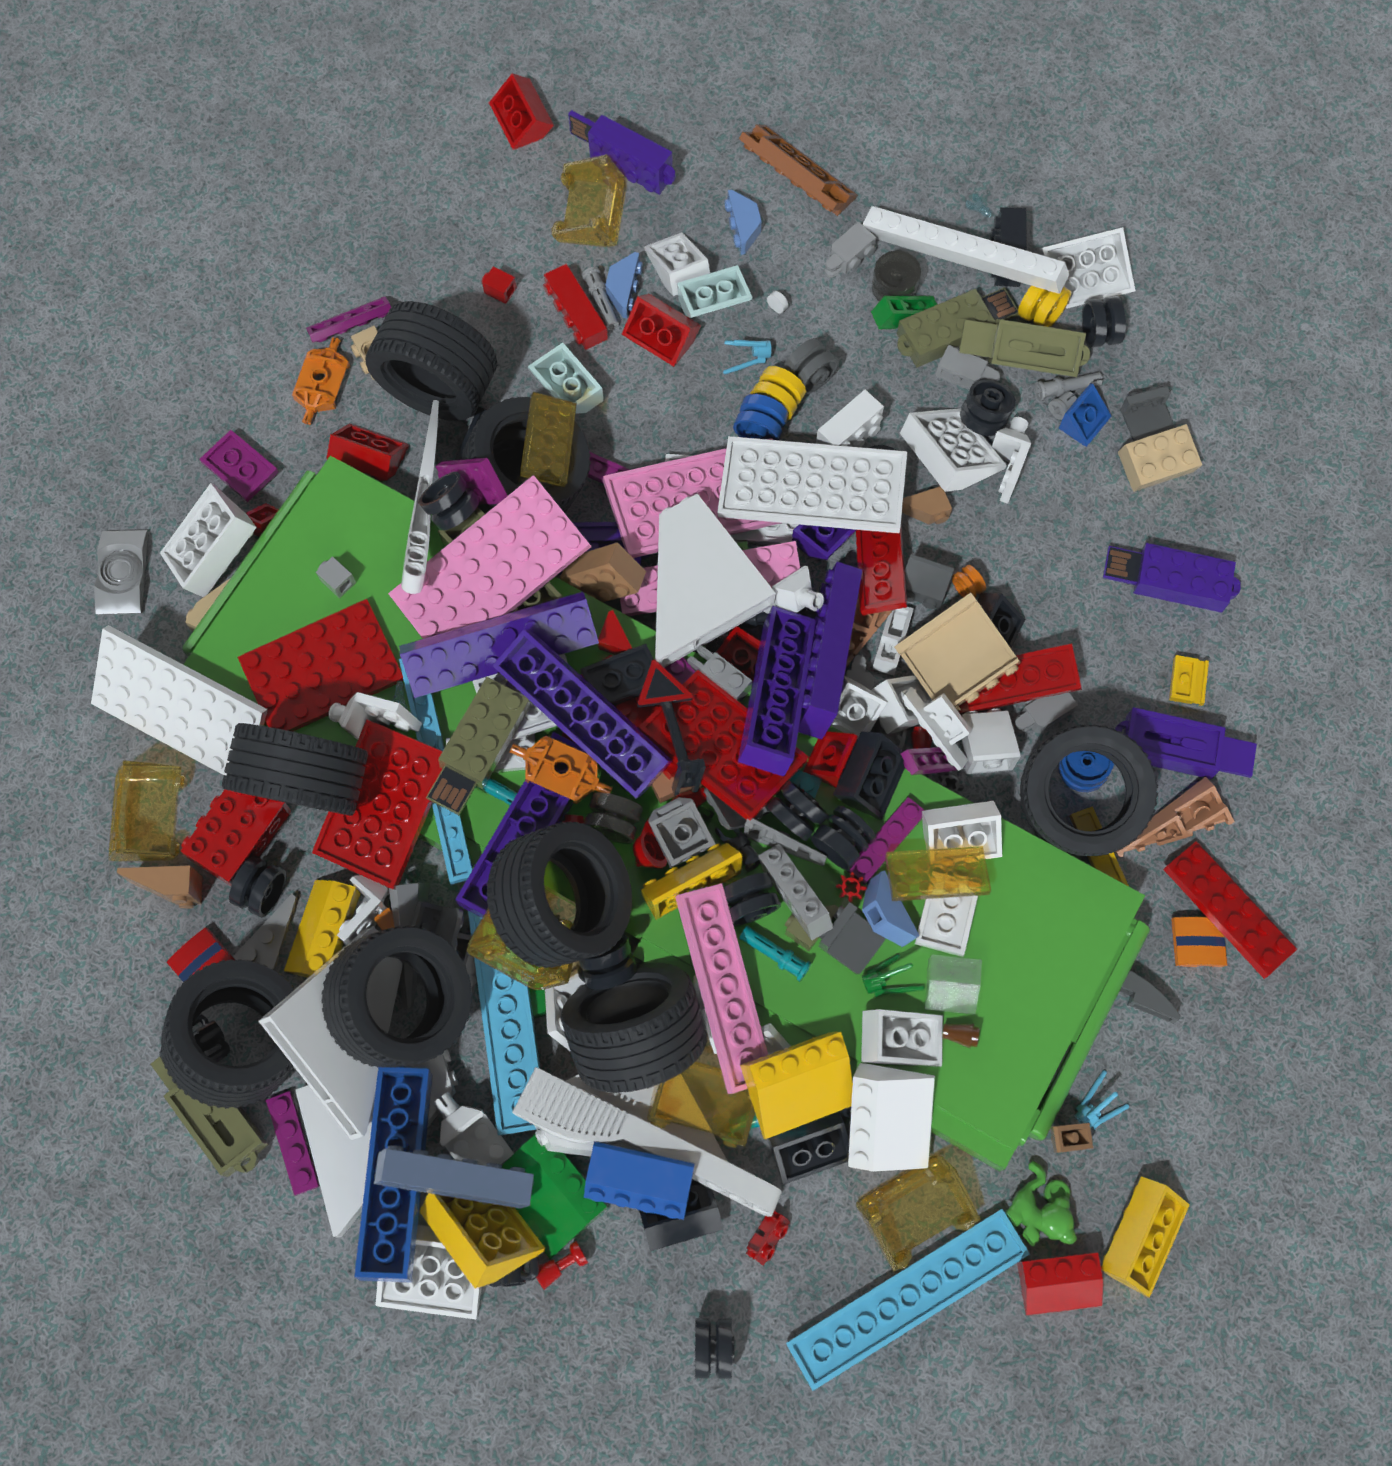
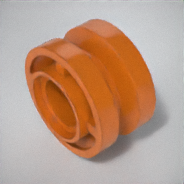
[952,565,986,598]

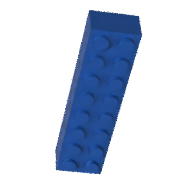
[354,1067,433,1283]

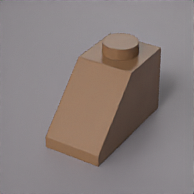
[902,487,952,524]
[1050,1123,1093,1153]

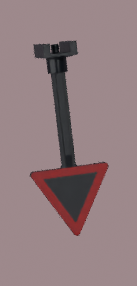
[637,660,706,795]

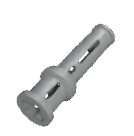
[582,267,619,330]
[1035,372,1102,401]

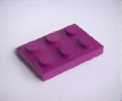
[199,430,279,502]

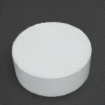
[767,291,788,313]

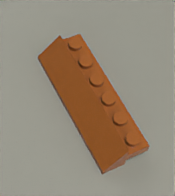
[739,125,858,216]

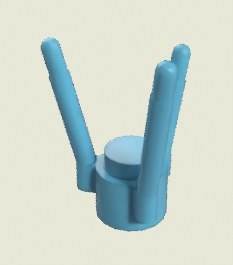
[723,340,771,374]
[1074,1070,1130,1130]

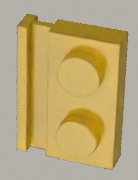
[1169,655,1209,706]

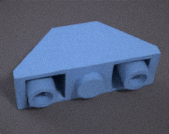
[724,190,761,255]
[606,252,643,318]
[862,871,920,947]

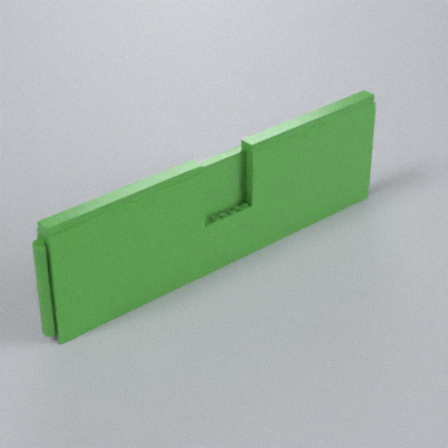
[182,456,1150,1171]

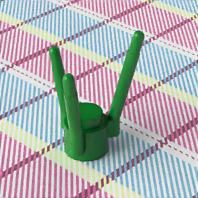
[862,954,925,997]

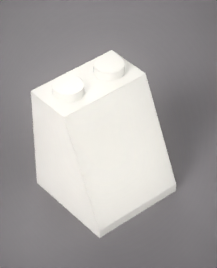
[962,709,1021,774]

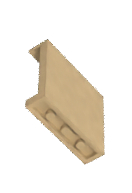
[894,593,1021,711]

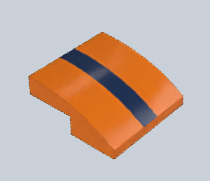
[1171,917,1227,967]

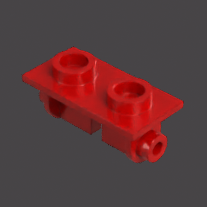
[746,1211,790,1266]

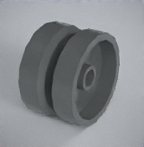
[783,338,839,395]

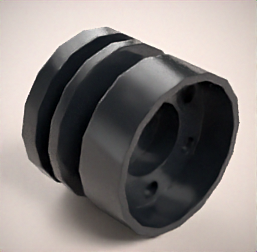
[810,805,877,871]

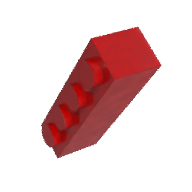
[543,264,608,350]

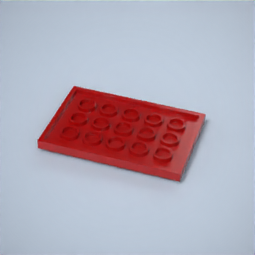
[238,599,404,732]
[638,670,809,821]
[311,719,443,890]

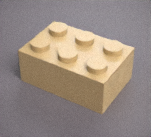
[1118,424,1202,492]

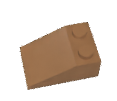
[117,866,203,909]

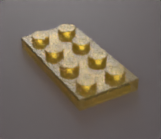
[520,392,577,487]
[885,846,991,901]

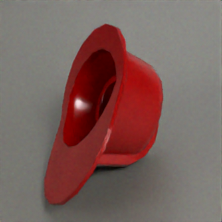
[633,819,667,868]

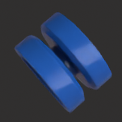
[733,394,788,441]
[1058,751,1114,793]

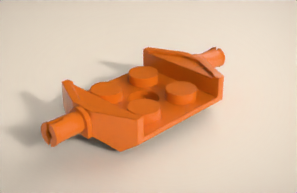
[292,337,350,425]
[510,736,613,804]

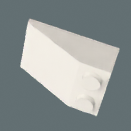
[644,232,710,296]
[871,675,932,734]
[861,1009,943,1067]

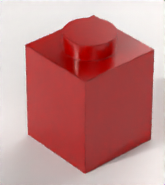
[482,266,517,304]

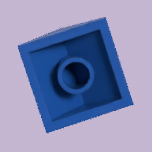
[1059,384,1112,447]

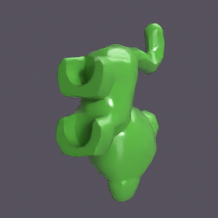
[1006,1161,1077,1247]

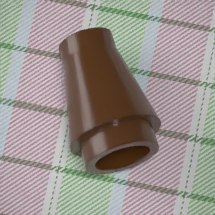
[942,1024,980,1049]

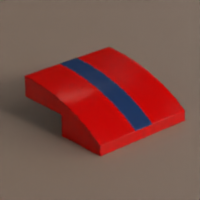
[167,927,235,982]

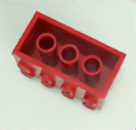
[181,789,291,886]

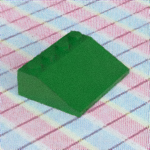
[501,1135,608,1260]

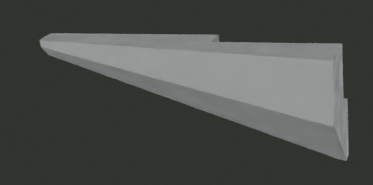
[389,883,429,1009]

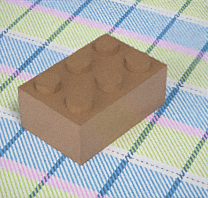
[560,542,646,602]

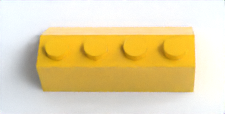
[284,880,361,978]
[1101,1176,1190,1298]

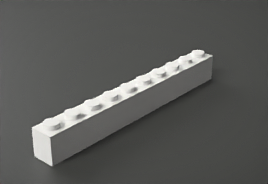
[863,206,1069,294]

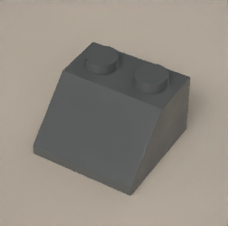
[905,554,954,609]

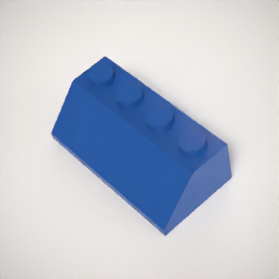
[584,1141,695,1220]

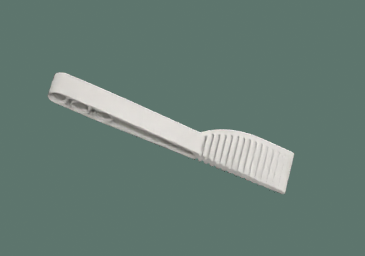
[401,400,439,594]
[512,1067,782,1217]

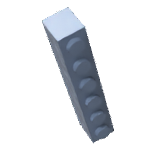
[374,1146,534,1209]

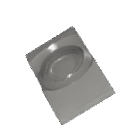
[94,530,148,615]

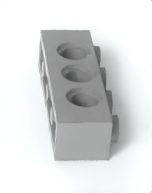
[758,844,833,941]

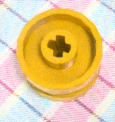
[1018,286,1071,327]
[750,366,806,421]

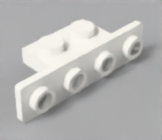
[902,687,972,771]

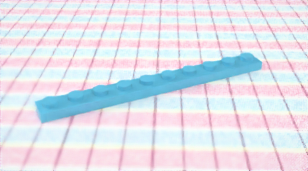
[399,659,473,884]

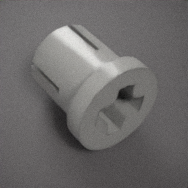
[1048,391,1077,420]

